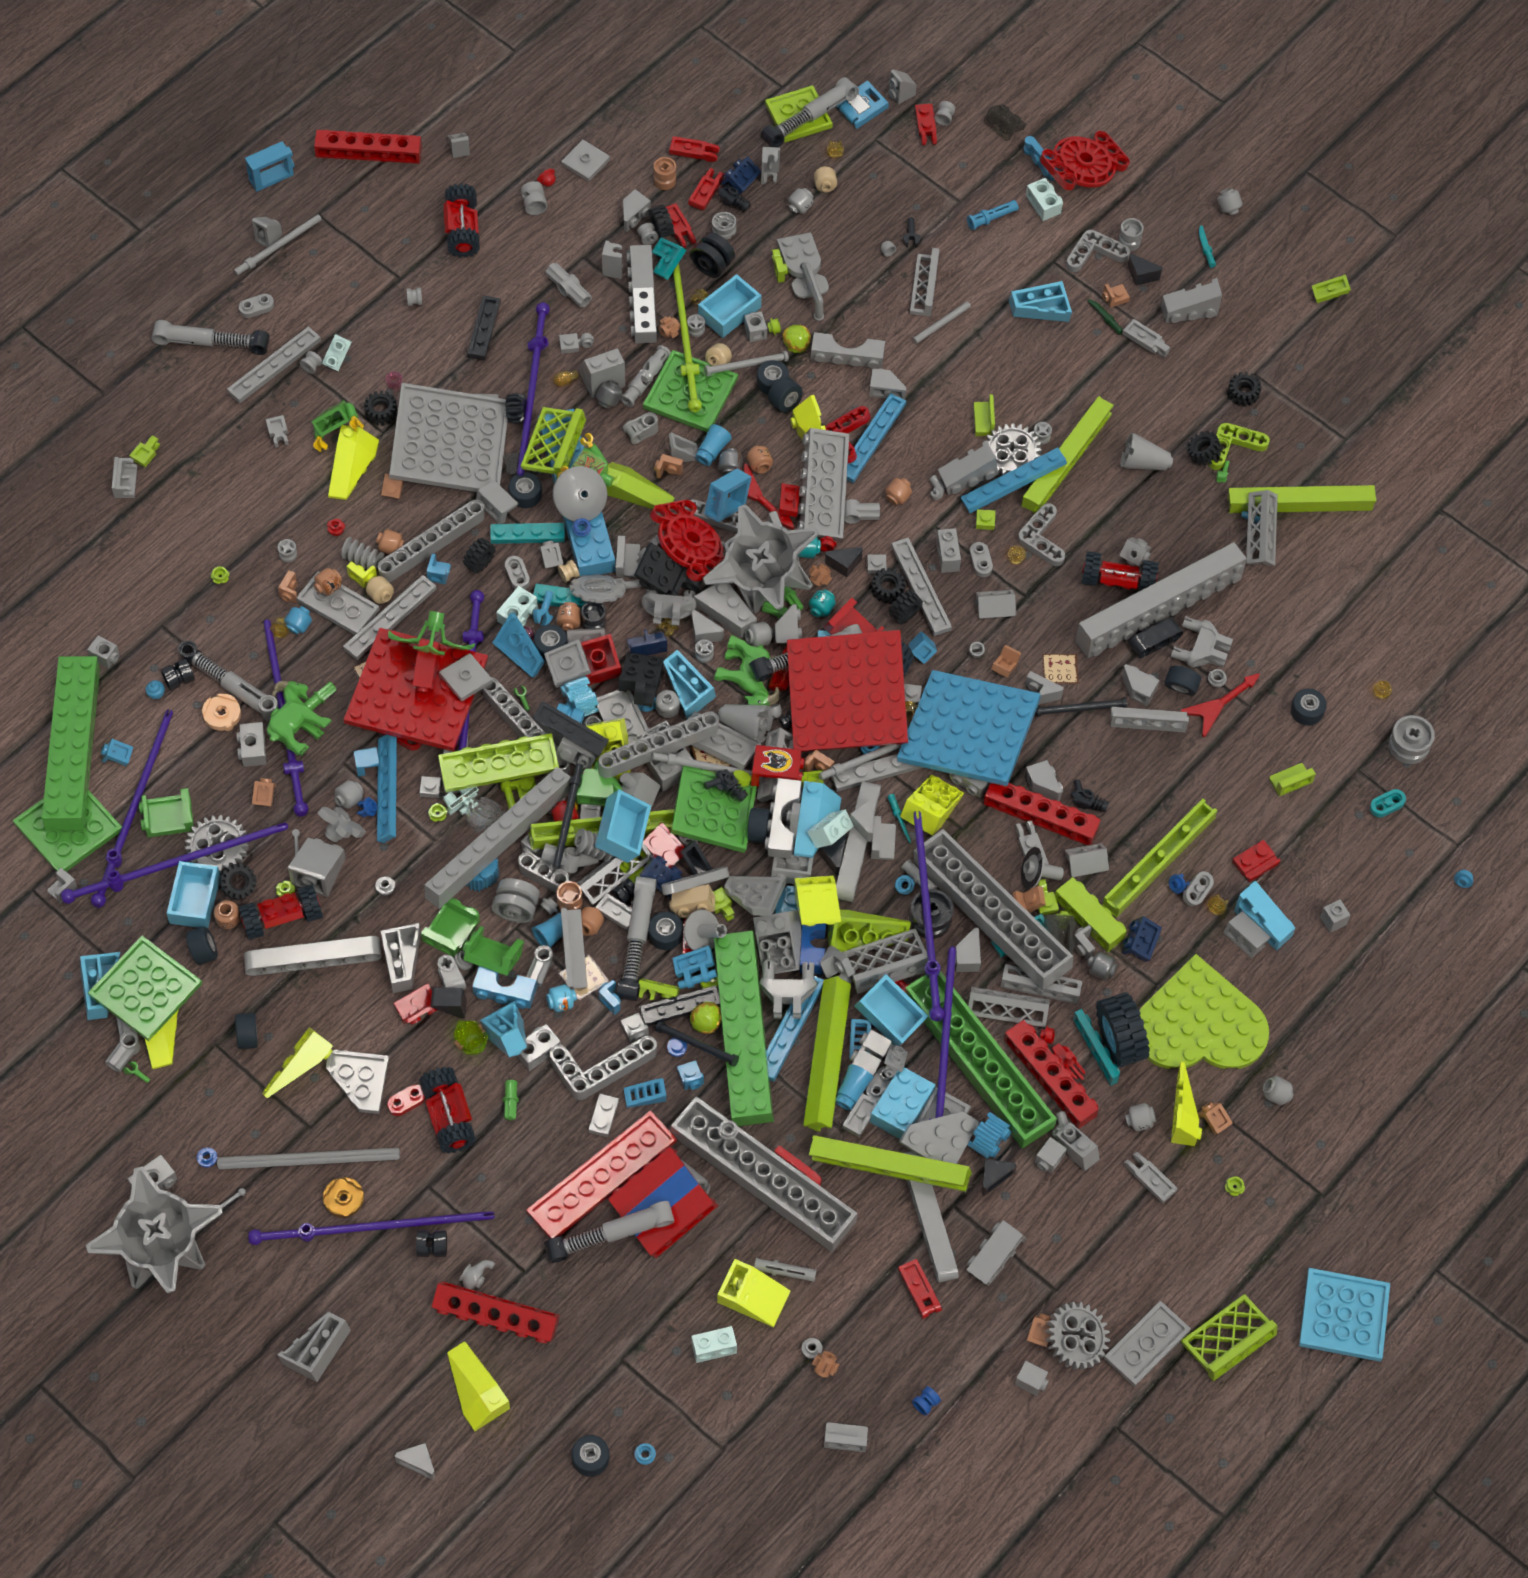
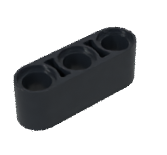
[1128,617,1184,658]

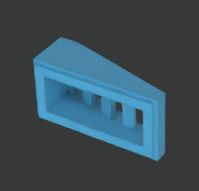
[849,1019,871,1059]
[624,1078,666,1108]

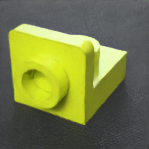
[347,561,377,588]

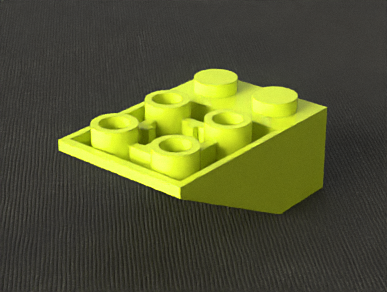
[586,718,631,779]
[900,775,964,836]
[795,876,841,926]
[717,1259,791,1327]

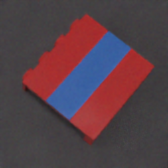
[608,1147,719,1258]

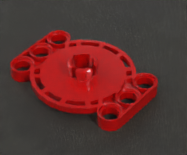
[1040,131,1130,190]
[650,500,725,581]

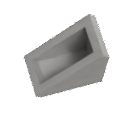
[447,133,470,158]
[669,432,698,462]
[692,610,724,644]
[850,799,875,842]
[395,1443,435,1480]

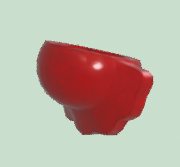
[536,168,556,187]

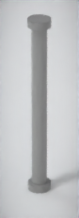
[704,351,789,376]

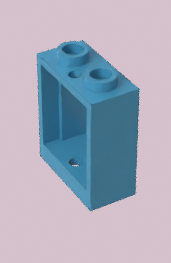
[245,141,295,192]
[704,468,751,522]

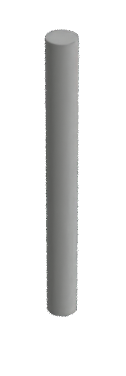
[913,301,971,344]

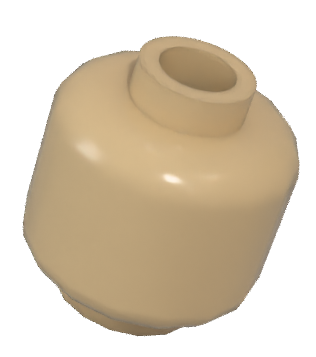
[814,166,837,193]
[705,343,732,366]
[366,576,394,604]

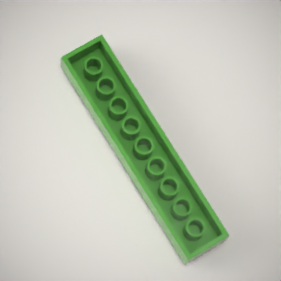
[42,656,100,831]
[714,931,774,1126]
[905,971,1057,1149]

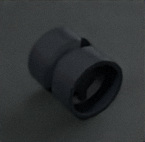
[581,601,606,629]
[160,658,195,691]
[416,1231,447,1257]

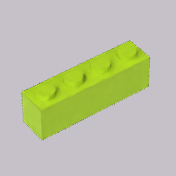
[1055,877,1127,953]

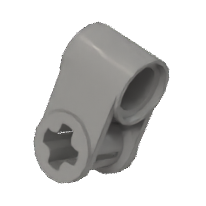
[623,412,658,444]
[438,955,466,990]

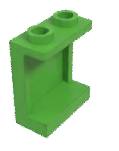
[139,788,194,838]
[421,898,480,958]
[463,926,524,976]

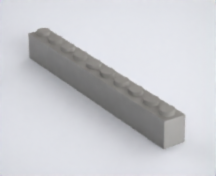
[424,767,571,909]

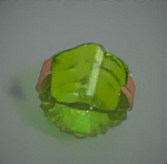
[454,1020,489,1055]

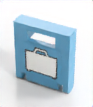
[836,80,889,129]

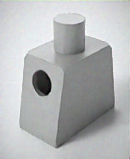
[620,773,660,810]

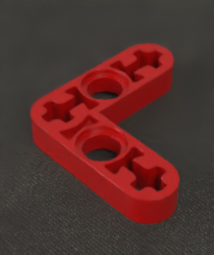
[825,406,871,464]

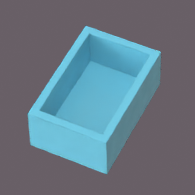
[698,274,762,338]
[595,789,651,863]
[167,861,221,928]
[854,974,928,1046]
[870,1067,936,1139]

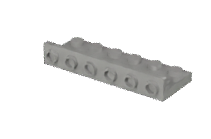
[797,428,849,540]

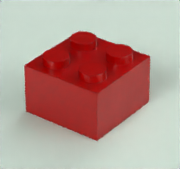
[581,634,622,686]

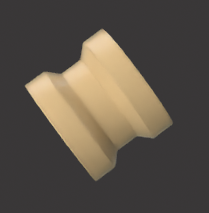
[558,560,579,583]

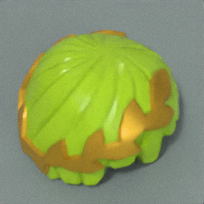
[782,325,811,353]
[690,1001,722,1034]

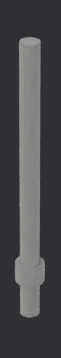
[234,214,322,276]
[819,744,902,780]
[651,752,761,778]

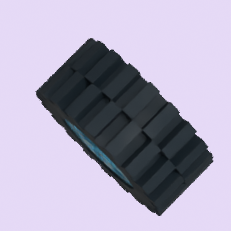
[1096,992,1150,1068]

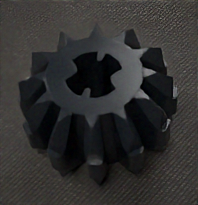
[505,393,527,424]

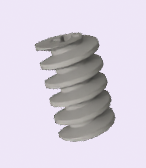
[341,537,384,570]
[574,829,613,862]

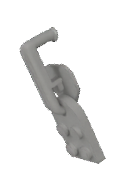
[777,232,829,321]

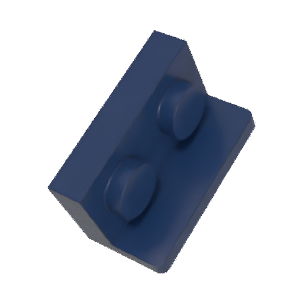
[721,156,762,194]
[639,854,683,898]
[1121,916,1162,962]

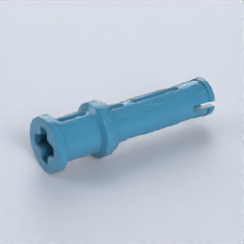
[966,200,1019,230]

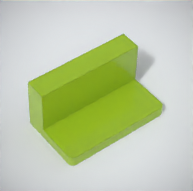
[973,394,995,436]
[1269,763,1316,797]

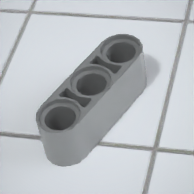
[518,852,569,893]

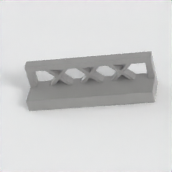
[910,248,939,316]
[1246,490,1277,566]
[1110,707,1189,732]
[757,728,794,802]
[577,843,651,905]
[561,908,587,990]
[1000,964,1082,1004]
[969,987,1049,1027]

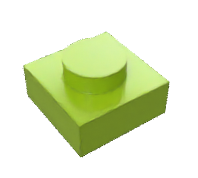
[976,509,995,530]

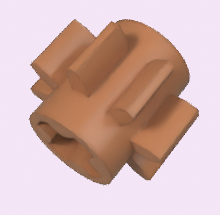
[658,316,680,339]
[809,563,832,586]
[812,1351,839,1377]

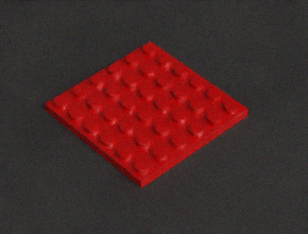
[344,628,488,752]
[787,630,908,752]

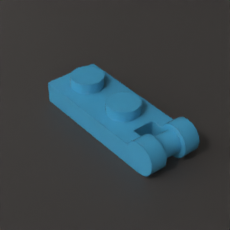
[1024,136,1058,182]

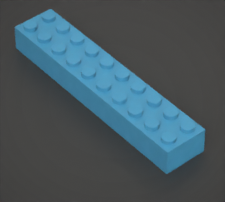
[538,409,616,576]

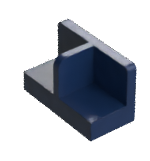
[627,629,667,655]

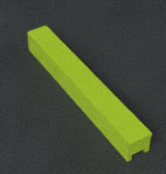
[1021,396,1114,513]
[1227,485,1376,513]
[1102,799,1218,918]
[528,809,676,851]
[803,976,851,1132]
[809,1135,972,1192]

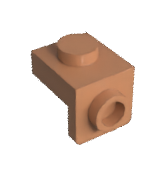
[381,473,404,499]
[991,645,1021,678]

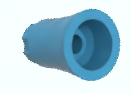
[695,424,732,466]
[532,913,563,948]
[835,1064,874,1111]

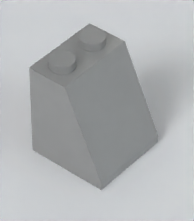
[578,348,625,398]
[288,838,346,897]

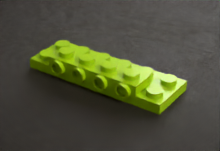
[438,733,559,793]

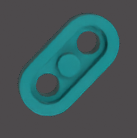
[1370,789,1406,818]

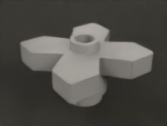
[317,807,366,842]

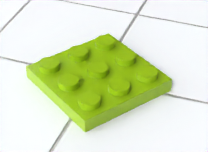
[765,85,833,143]

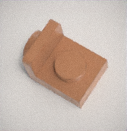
[1102,284,1130,308]
[654,454,683,478]
[278,570,298,603]
[804,750,834,772]
[252,778,276,806]
[1013,886,1046,913]
[1198,1102,1233,1134]
[1027,1313,1051,1347]

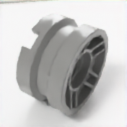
[712,212,736,240]

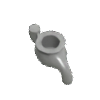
[459,1260,495,1290]

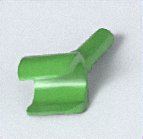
[1216,461,1230,482]
[513,686,530,711]
[123,1061,151,1083]

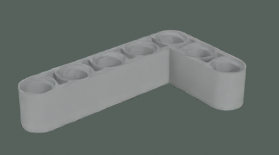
[550,1036,657,1100]

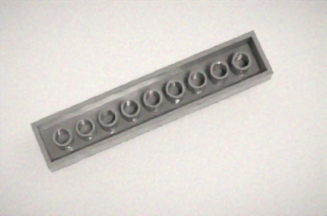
[1075,542,1247,658]
[914,829,1073,990]
[671,1097,857,1252]

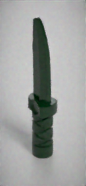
[1087,299,1123,335]

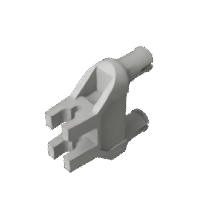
[642,589,697,625]
[1171,616,1233,667]
[759,961,817,1019]

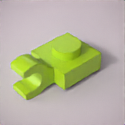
[129,435,160,468]
[1036,879,1059,915]
[713,887,734,922]

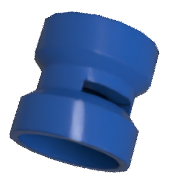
[912,1386,941,1416]

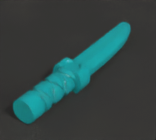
[1199,225,1216,268]
[887,794,911,843]

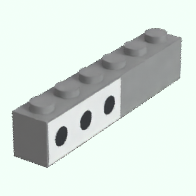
[627,245,657,343]

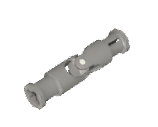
[620,345,671,407]

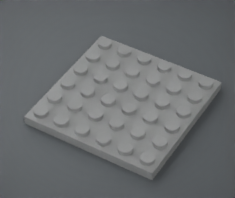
[389,383,507,492]

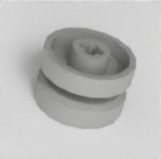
[1388,715,1434,764]
[492,878,540,923]

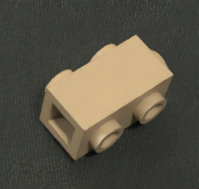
[669,884,715,918]

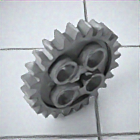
[987,423,1042,476]
[185,815,249,875]
[1045,1302,1110,1370]

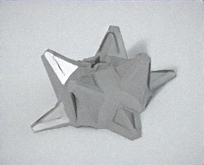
[703,504,819,613]
[86,1166,223,1293]

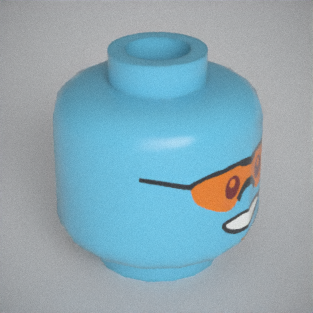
[546,984,577,1013]

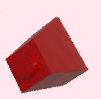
[413,641,442,693]

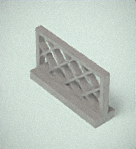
[842,929,928,994]

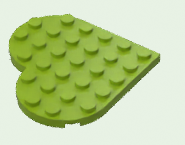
[1139,954,1269,1069]

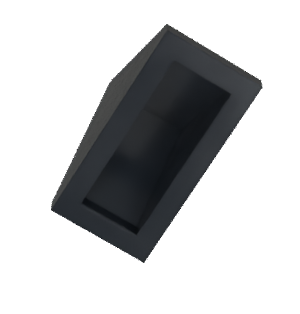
[1128,253,1163,286]
[825,547,863,577]
[820,833,847,875]
[679,840,712,876]
[430,988,467,1019]
[982,1159,1017,1196]

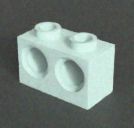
[1026,178,1063,221]
[496,586,538,626]
[807,809,854,848]
[691,1326,737,1363]

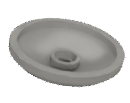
[553,466,607,522]

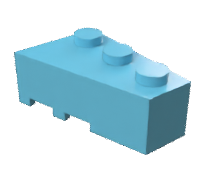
[1009,281,1072,322]
[663,650,716,720]
[1234,881,1295,951]
[80,952,120,1020]
[480,1001,527,1057]

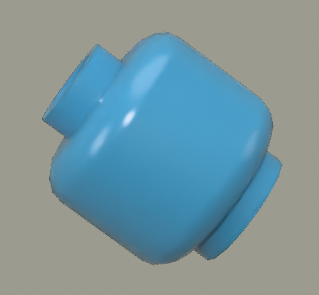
[284,606,312,635]

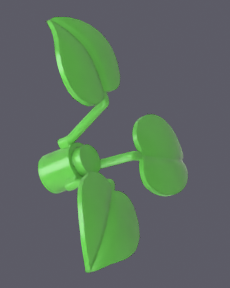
[388,611,475,655]

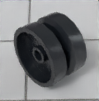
[690,232,735,278]
[909,889,953,939]

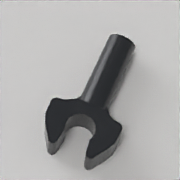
[903,217,921,248]

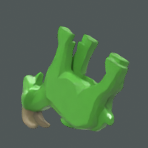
[714,635,779,706]
[267,681,332,756]

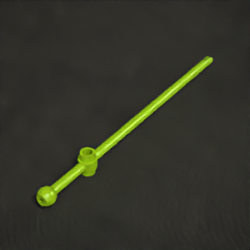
[673,263,702,413]

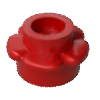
[327,519,345,536]
[820,536,837,552]
[1040,1026,1055,1044]

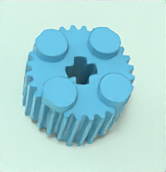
[560,676,598,717]

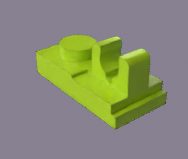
[1312,275,1351,303]
[639,978,680,1000]

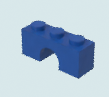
[799,920,826,974]

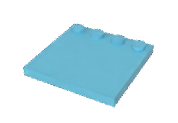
[1299,1268,1390,1362]

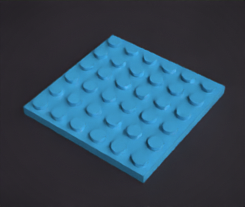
[897,670,1041,786]

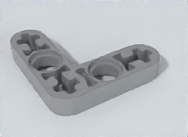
[1066,230,1130,272]
[1018,503,1065,566]

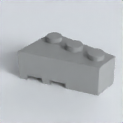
[1161,278,1222,323]
[938,440,998,495]
[694,583,757,639]
[381,923,421,993]
[967,1220,1027,1286]
[277,1312,351,1382]

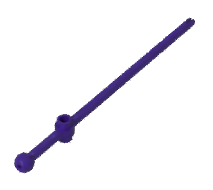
[517,302,550,476]
[458,590,484,751]
[264,619,309,816]
[91,709,173,908]
[914,811,945,1021]
[61,823,288,904]
[929,947,956,1120]
[248,1211,495,1245]

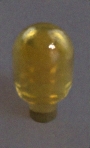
[553,370,579,387]

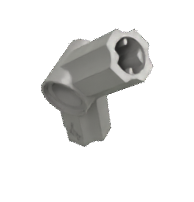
[541,844,599,873]
[105,1017,140,1072]

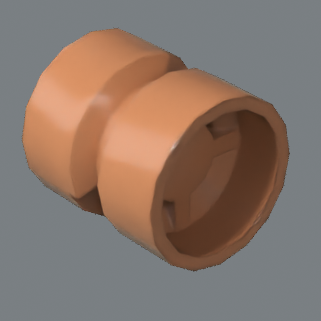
[654,157,676,190]
[557,881,583,912]

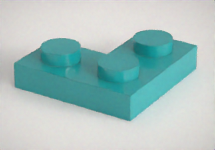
[652,237,686,280]

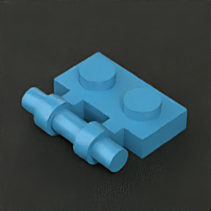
[672,946,718,989]

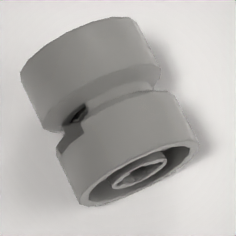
[520,181,547,215]
[1118,218,1144,251]

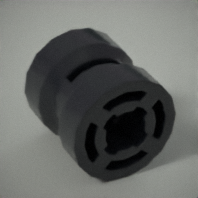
[612,878,635,904]

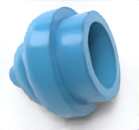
[146,680,165,699]

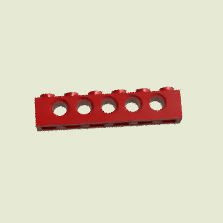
[314,130,422,164]
[984,783,1101,845]
[1004,1020,1099,1129]
[431,1281,560,1343]

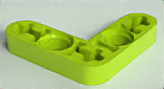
[1208,423,1270,470]

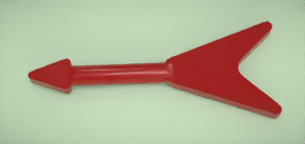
[744,464,794,530]
[1181,673,1260,737]

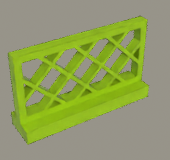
[521,407,586,478]
[1181,1294,1278,1382]

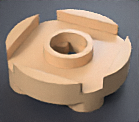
[202,694,241,731]

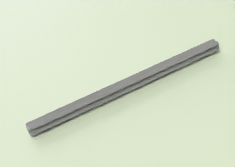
[217,1148,400,1169]

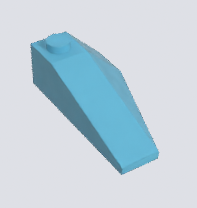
[794,781,841,858]

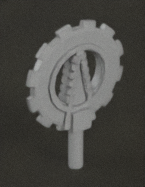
[570,574,643,603]

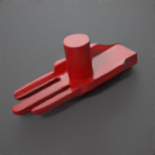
[1051,1043,1085,1080]

